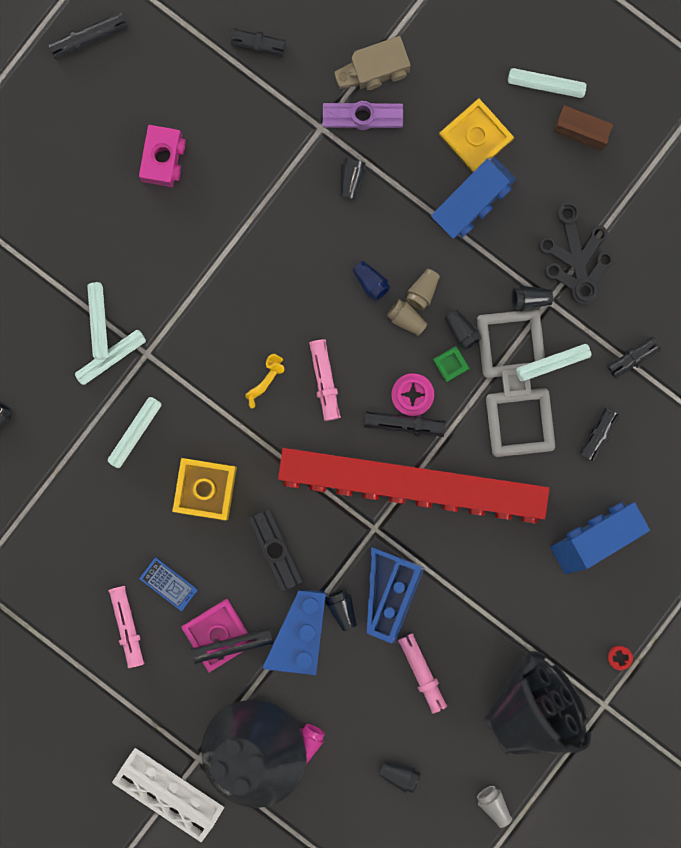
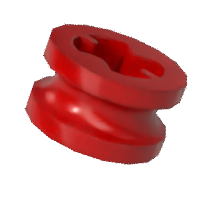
[608,646,633,670]

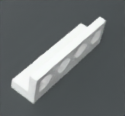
[112,748,224,842]

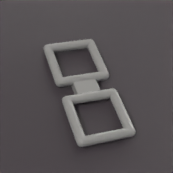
[477,309,555,457]

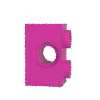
[139,125,186,187]

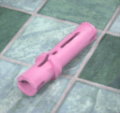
[309,339,341,421]
[108,586,145,668]
[398,633,448,714]

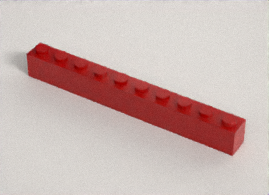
[278,448,550,524]

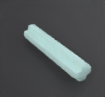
[508,68,586,98]
[87,282,108,360]
[75,330,146,385]
[516,344,591,381]
[108,397,161,468]

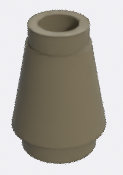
[406,269,440,310]
[387,299,427,336]

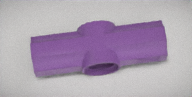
[323,101,403,130]

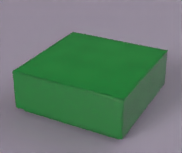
[433,346,469,382]

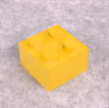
[173,458,237,520]

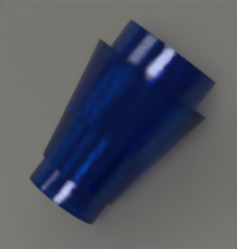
[353,261,391,301]

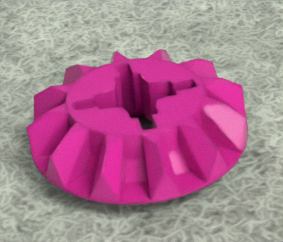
[391,373,434,416]

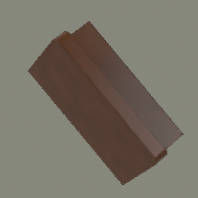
[553,105,613,151]

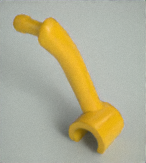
[245,354,284,409]

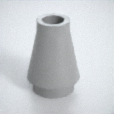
[477,786,512,828]

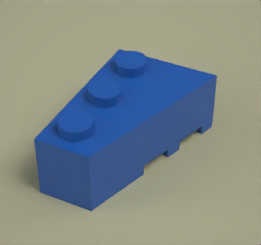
[431,157,517,239]
[549,502,650,574]
[367,547,425,643]
[262,589,326,675]

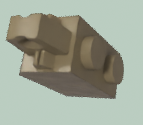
[334,36,411,90]

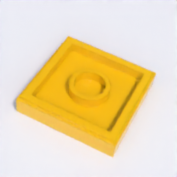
[439,98,514,172]

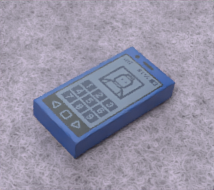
[139,557,199,611]

